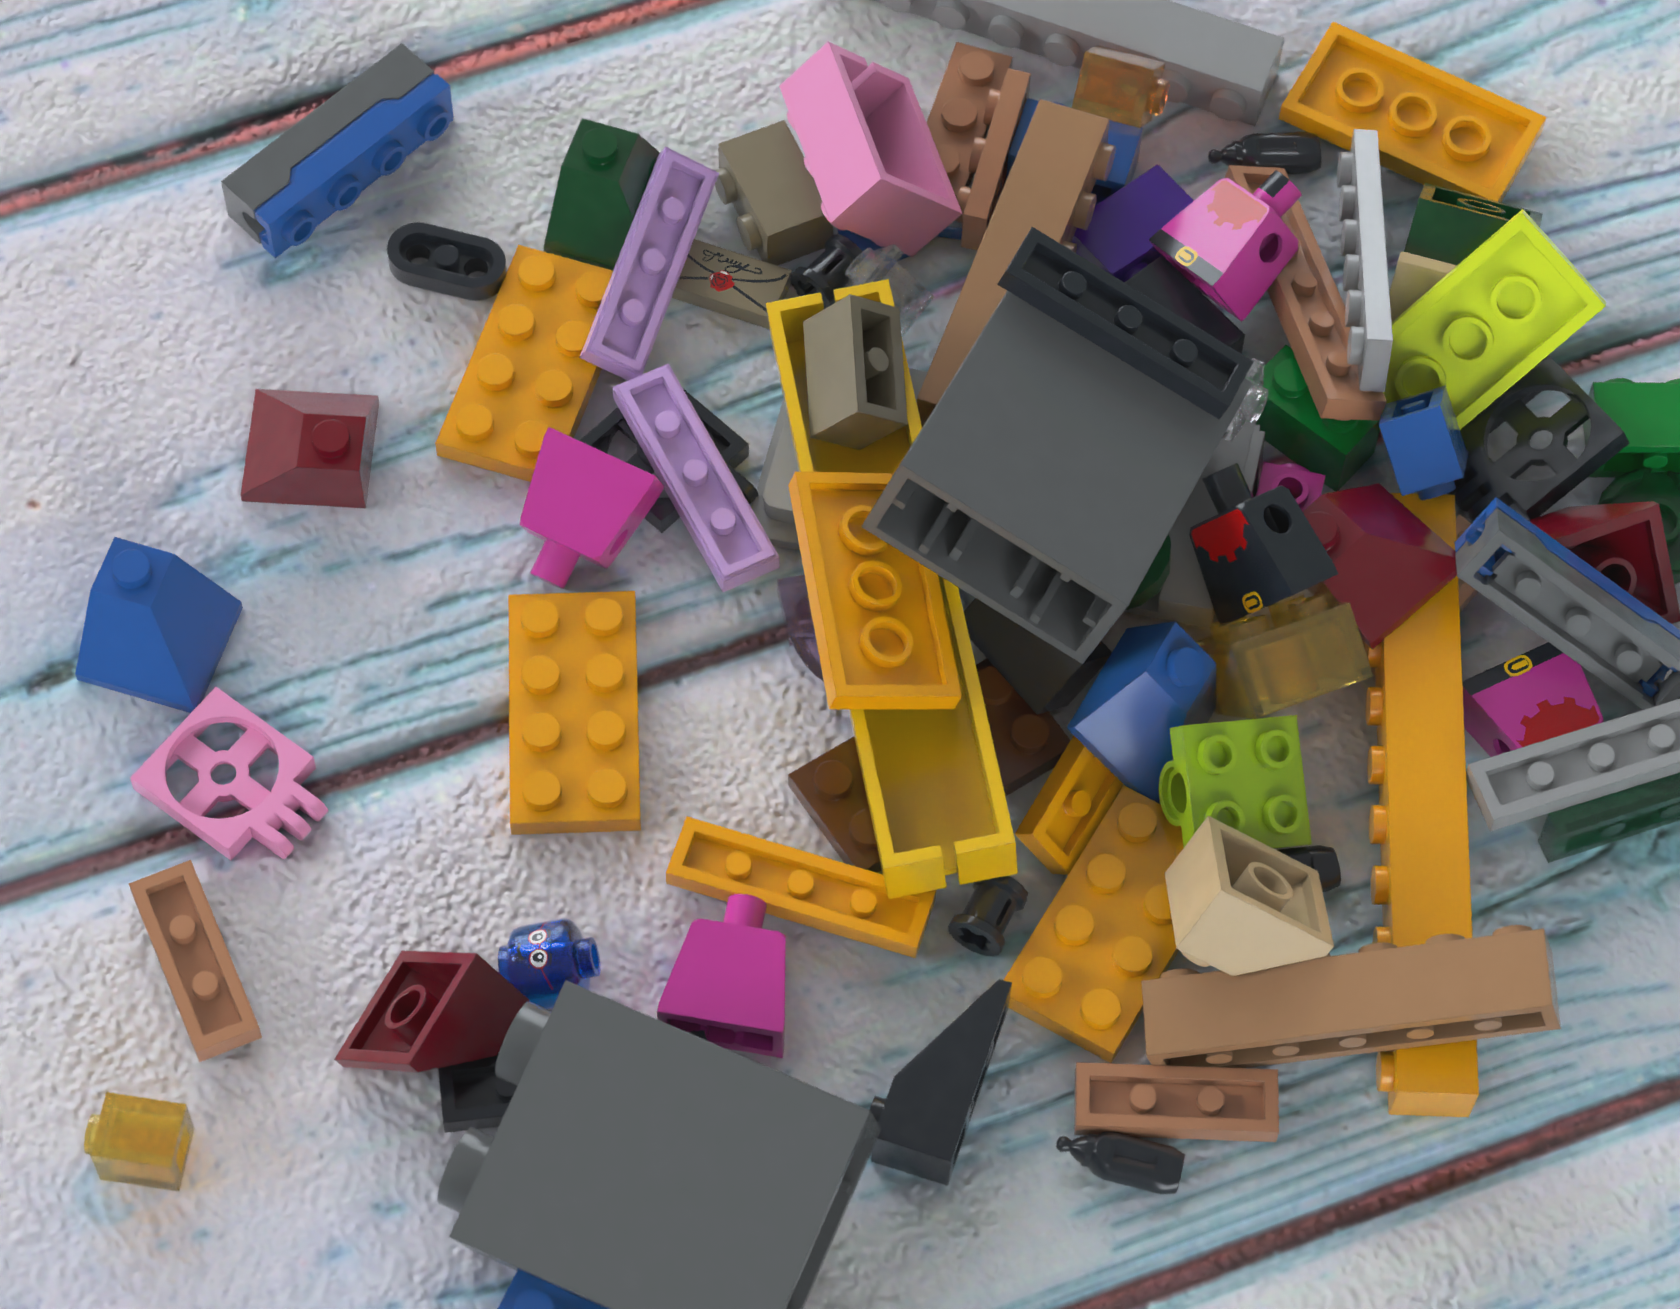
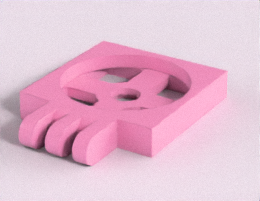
[130,687,328,860]

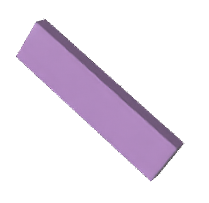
[579,147,719,381]
[613,364,780,592]

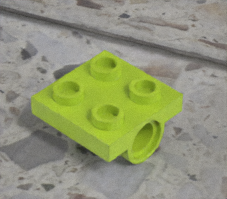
[1159,715,1312,849]

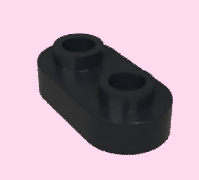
[387,222,507,301]

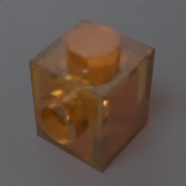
[1072,45,1170,128]

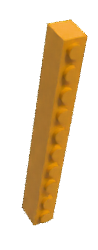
[1364,493,1479,1117]

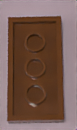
[788,659,1071,873]

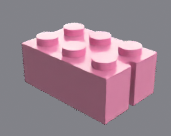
[779,41,963,257]

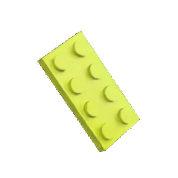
[1382,209,1606,430]

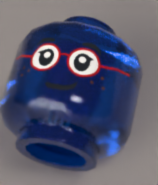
[498,918,601,1009]

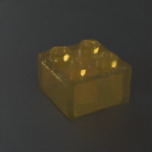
[1195,593,1373,719]

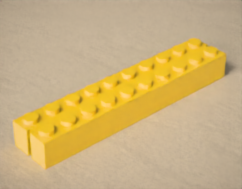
[766,279,1018,899]

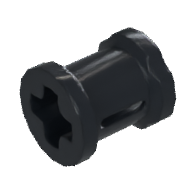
[790,234,871,309]
[948,876,1028,957]

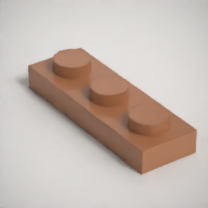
[926,42,1013,198]
[954,68,1031,251]
[128,860,262,1063]
[1074,1062,1279,1142]

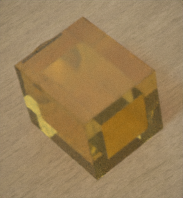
[84,1092,195,1192]

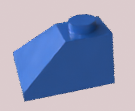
[75,537,243,713]
[1066,621,1217,804]

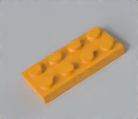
[1279,22,1547,202]
[435,245,613,482]
[788,471,962,710]
[508,591,641,835]
[1004,785,1184,1063]

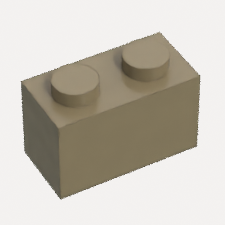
[714,120,834,266]
[803,294,908,450]

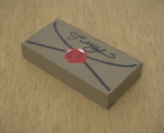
[672,239,792,329]

